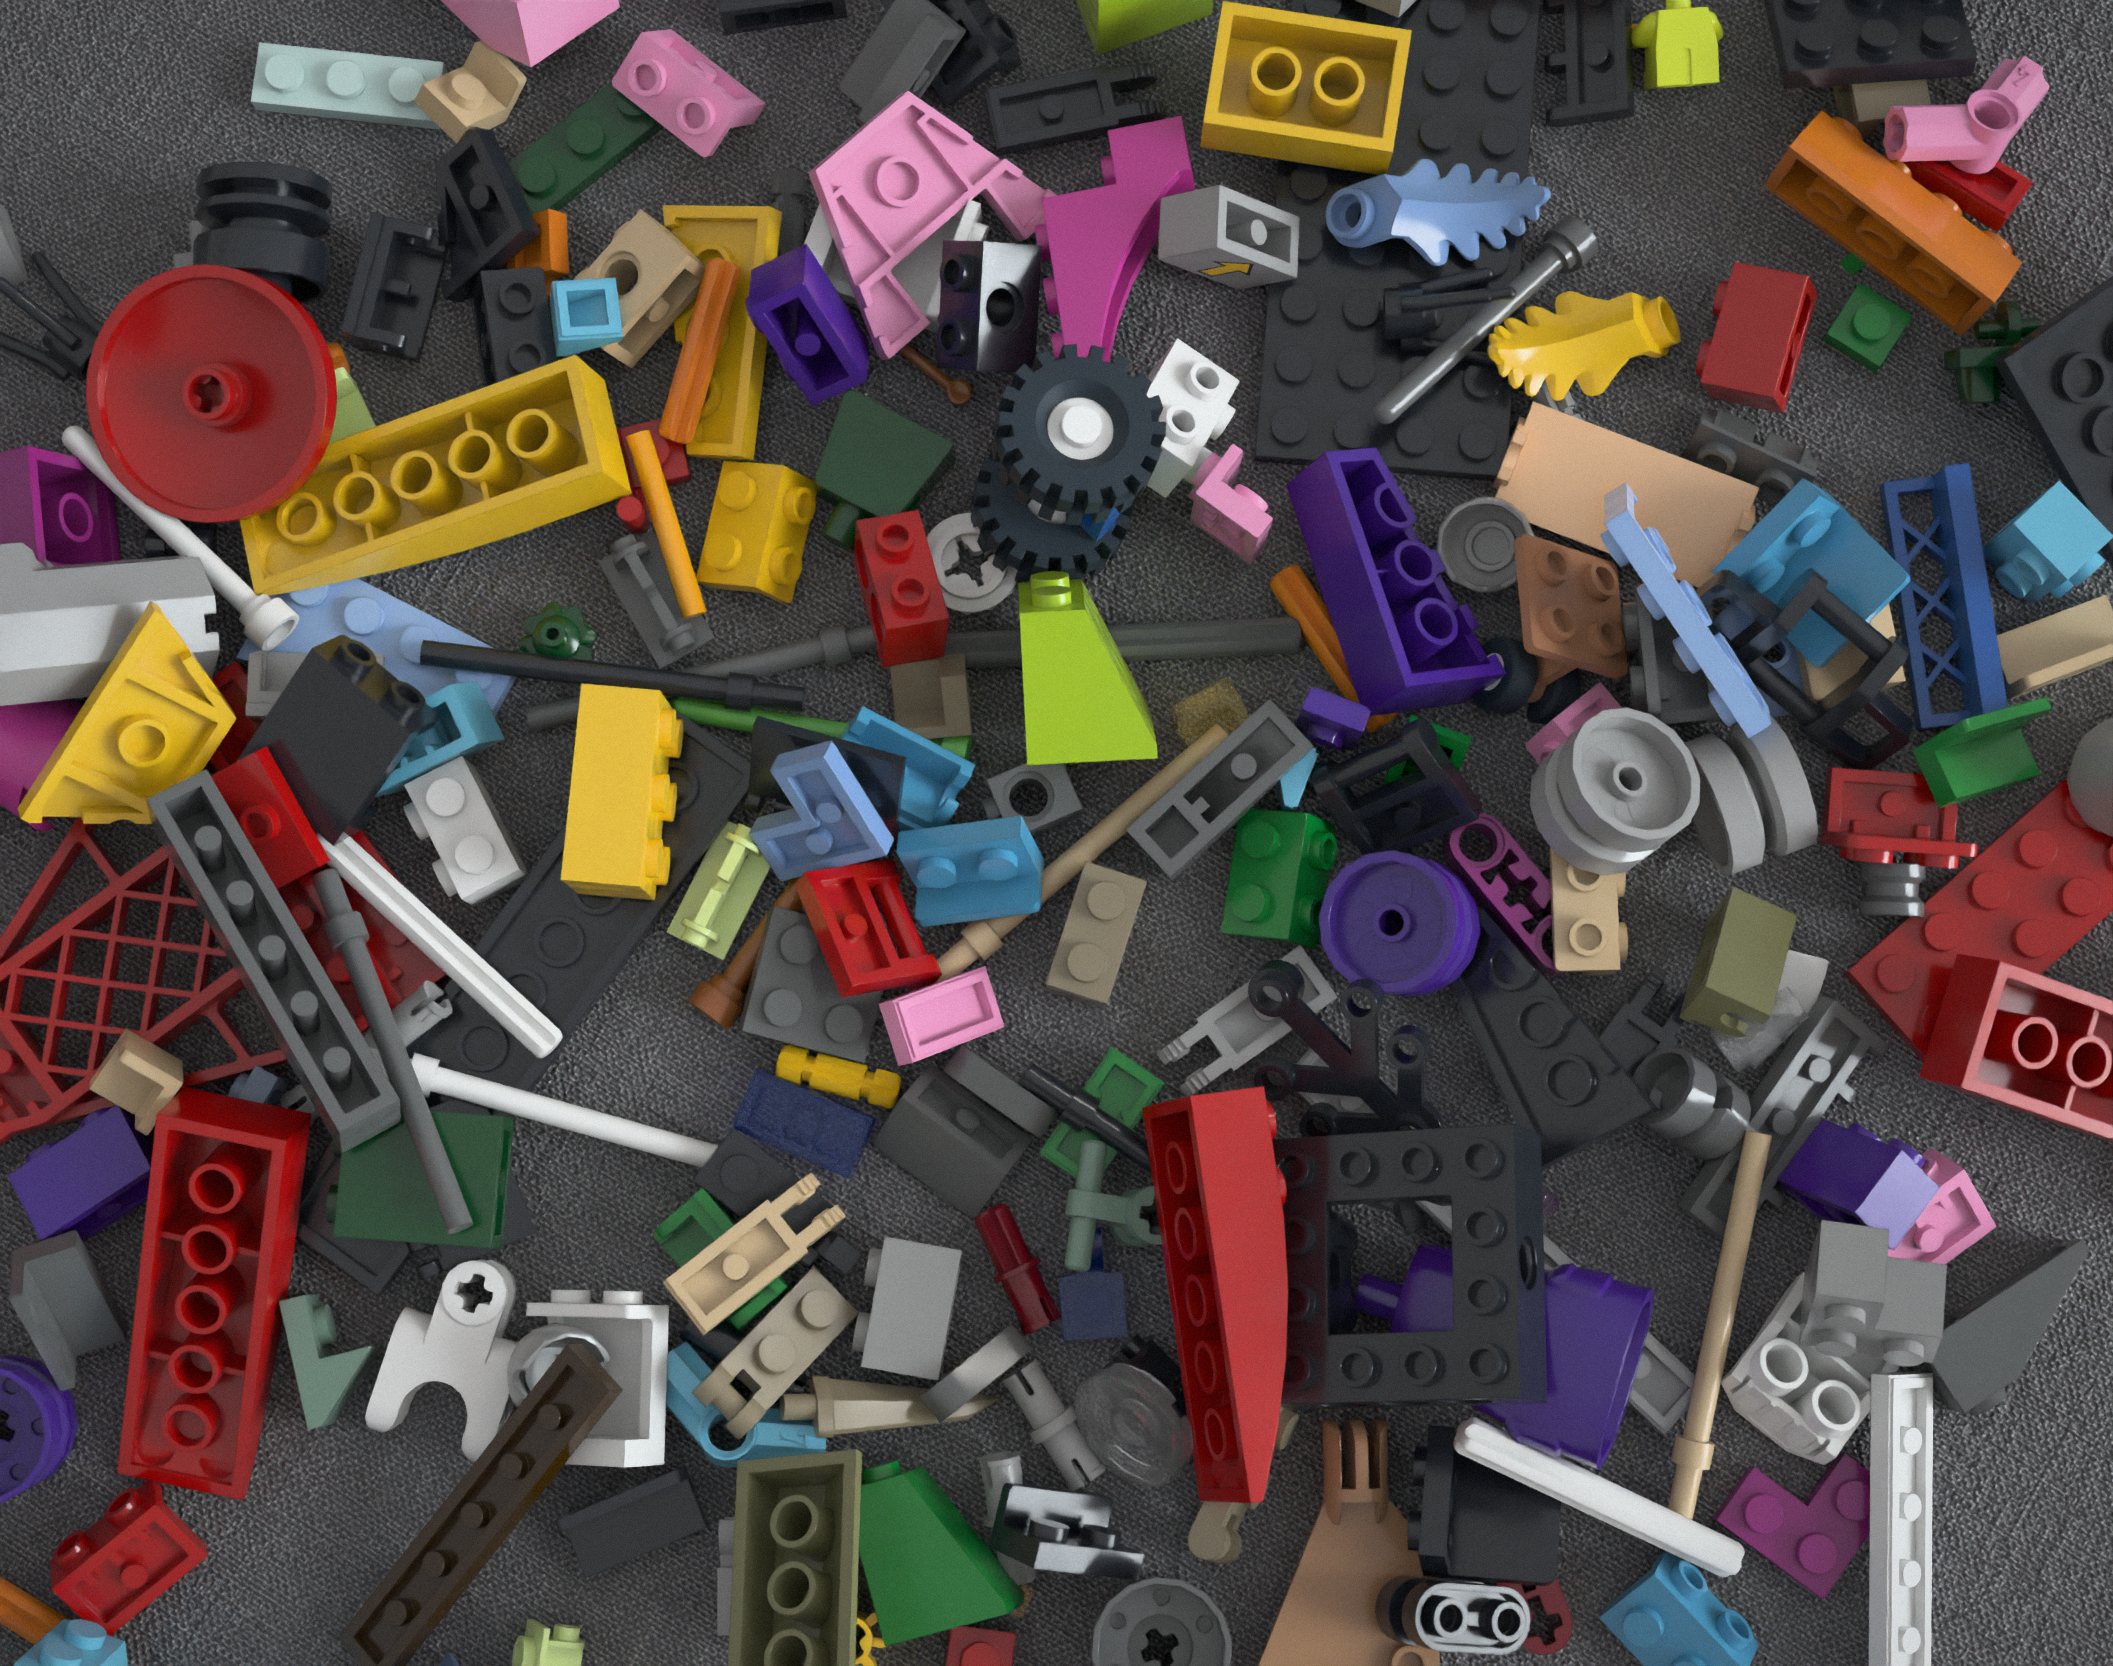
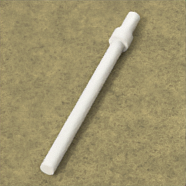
[369,1047,718,1167]

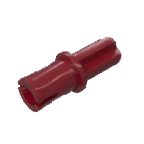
[975,1203,1061,1334]

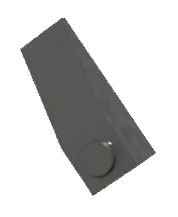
[1126,699,1314,882]
[1918,1239,2090,1416]

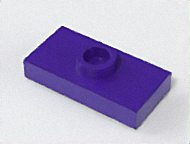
[1295,687,1371,752]

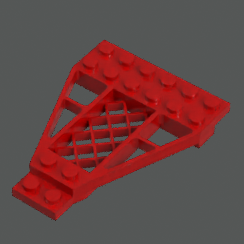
[0,661,449,1146]

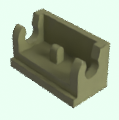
[1679,886,1797,1037]

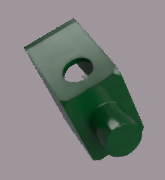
[814,389,956,552]

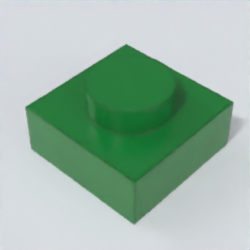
[1822,283,1912,373]

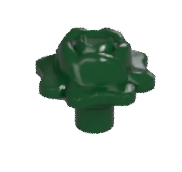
[518,602,597,661]

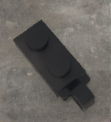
[693,1127,862,1275]

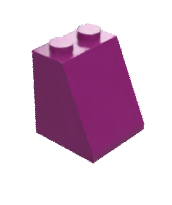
[0,445,121,566]

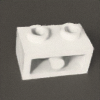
[1147,338,1240,498]
[403,756,529,907]

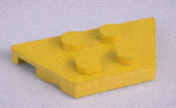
[17,601,236,824]

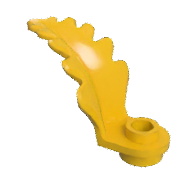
[1487,291,1680,401]

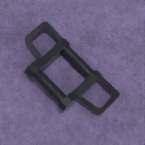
[1696,568,1913,770]

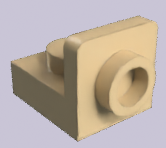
[414,40,526,143]

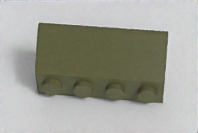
[728,1449,862,1666]

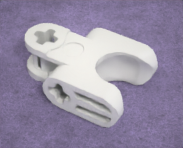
[365,1259,518,1463]

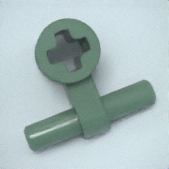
[1064,1140,1162,1272]

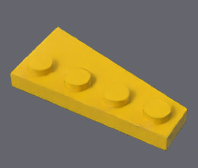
[662,205,782,461]

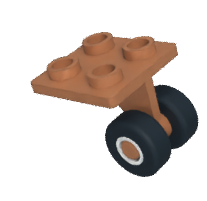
[1472,534,1628,724]

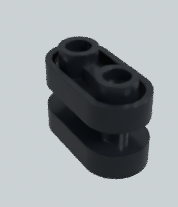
[1375,1575,1530,1655]

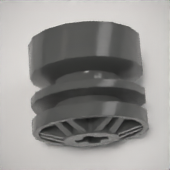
[1089,1577,1232,1666]

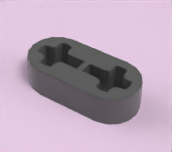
[942,1044,1059,1138]
[920,1323,1033,1423]

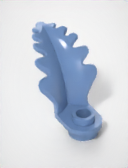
[1325,159,1551,266]

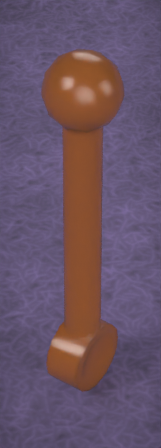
[865,325,972,407]

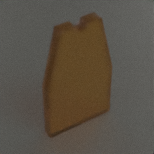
[1010,1584,1034,1620]

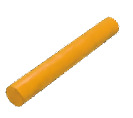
[625,430,707,619]

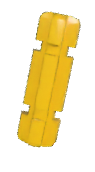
[775,1045,902,1109]

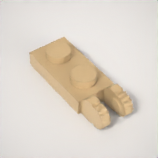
[663,1173,846,1336]

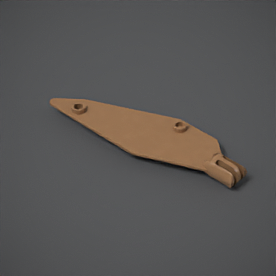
[1257,1419,1440,1666]

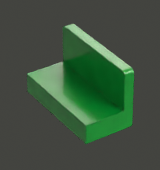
[1912,697,2052,808]

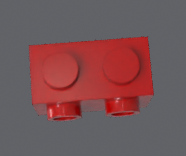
[1696,262,1818,414]

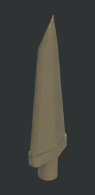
[779,1376,1002,1438]

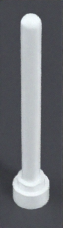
[62,426,299,652]

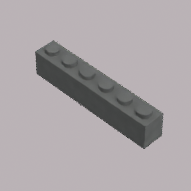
[146,769,401,1154]

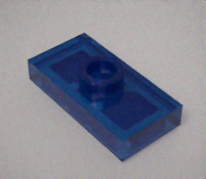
[732,1068,877,1179]

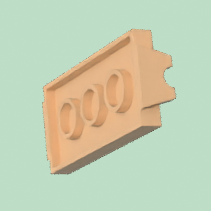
[1492,401,1759,588]

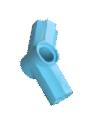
[666,1341,826,1468]

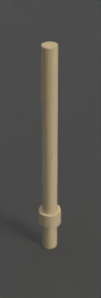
[935,723,1228,982]
[1668,1130,1772,1520]

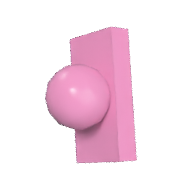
[879,966,1005,1066]

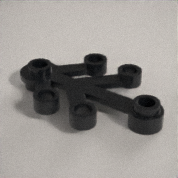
[1248,960,1444,1137]

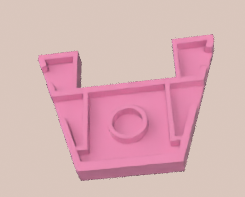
[808,91,1057,360]

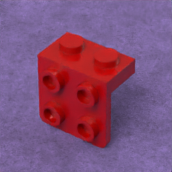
[1821,767,1978,869]

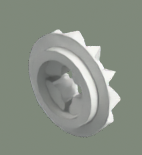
[926,513,1017,615]

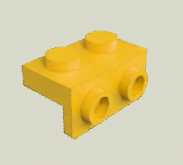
[696,460,817,603]

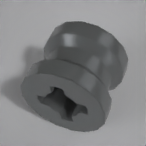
[1859,863,1926,917]

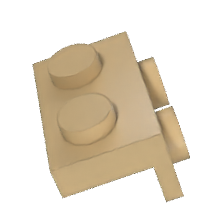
[1549,847,1628,977]

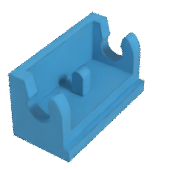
[838,706,976,831]

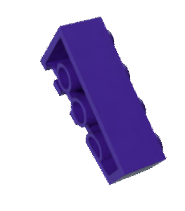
[1286,447,1507,716]

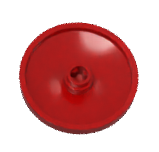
[86,264,337,523]

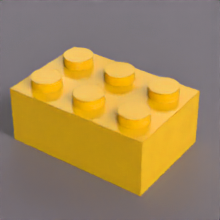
[1200,1,1412,175]
[561,683,683,901]

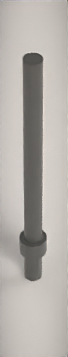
[525,624,877,732]
[312,868,473,1234]

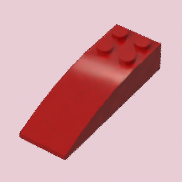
[1919,954,2113,1143]
[1142,1086,1288,1503]
[117,1087,311,1500]

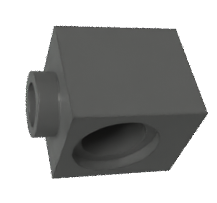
[980,763,1083,837]

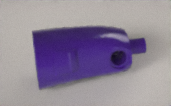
[1354,1244,1654,1469]

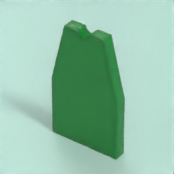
[1839,252,1865,276]

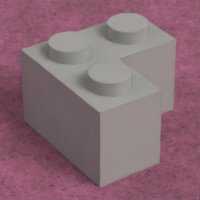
[1799,1220,1947,1366]

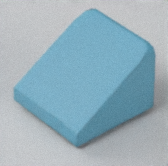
[550,278,623,356]
[1276,748,1318,812]

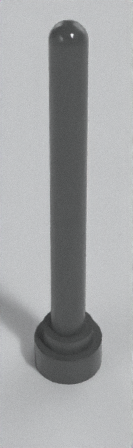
[1373,215,1598,424]

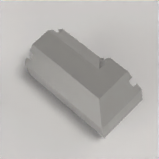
[0,542,220,706]

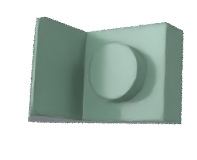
[279,1294,382,1430]

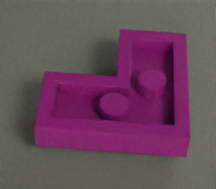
[1712,1452,1870,1600]

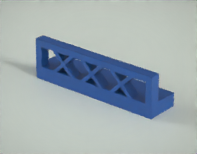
[1879,463,2008,731]

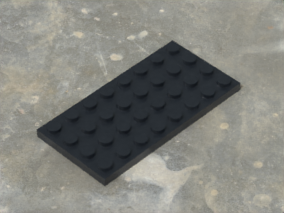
[1254,0,1540,481]

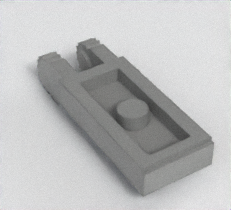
[1157,945,1337,1097]

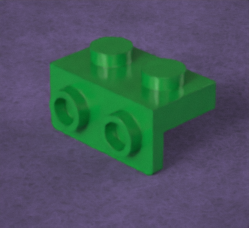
[1221,809,1337,949]

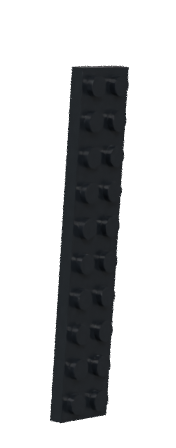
[296,708,751,1295]

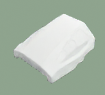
[1721,1272,1900,1465]

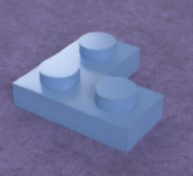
[749,740,894,882]

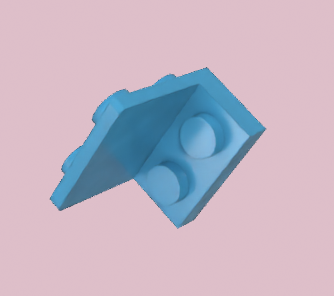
[1711,478,1910,668]

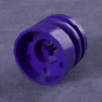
[0,1354,78,1503]

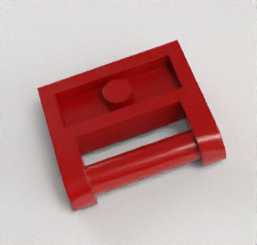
[795,859,942,998]

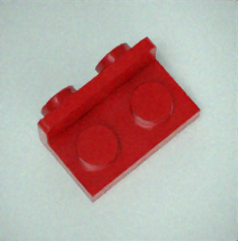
[50,1480,208,1636]

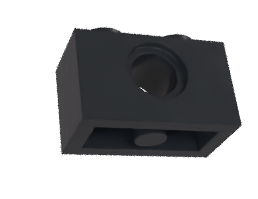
[936,240,1042,372]

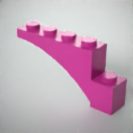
[1035,116,1196,363]

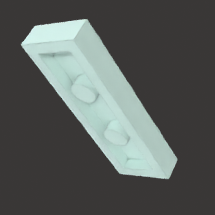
[251,42,448,130]

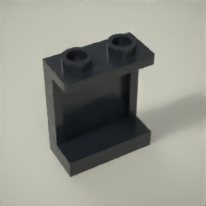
[236,635,439,846]

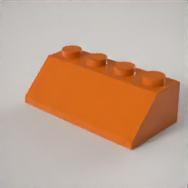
[1764,110,2023,337]

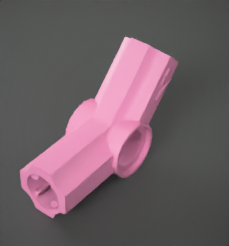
[1883,56,2050,174]

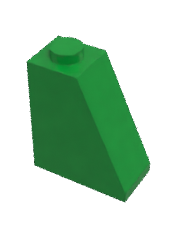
[859,1460,1025,1646]

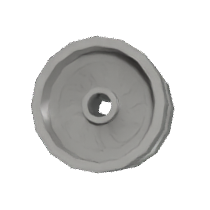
[1530,707,1700,875]
[1684,716,1818,877]

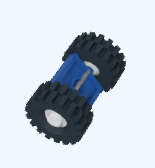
[970,344,1166,582]

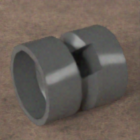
[1632,1046,1751,1160]

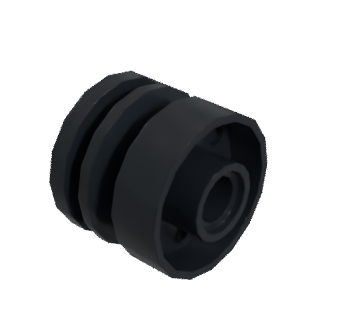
[192,162,332,303]

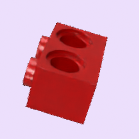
[853,510,949,668]

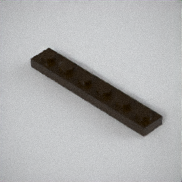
[338,1344,623,1666]

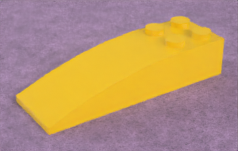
[240,354,632,596]

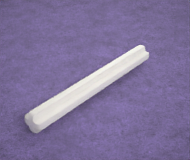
[316,834,563,1059]
[1453,1417,1745,1578]

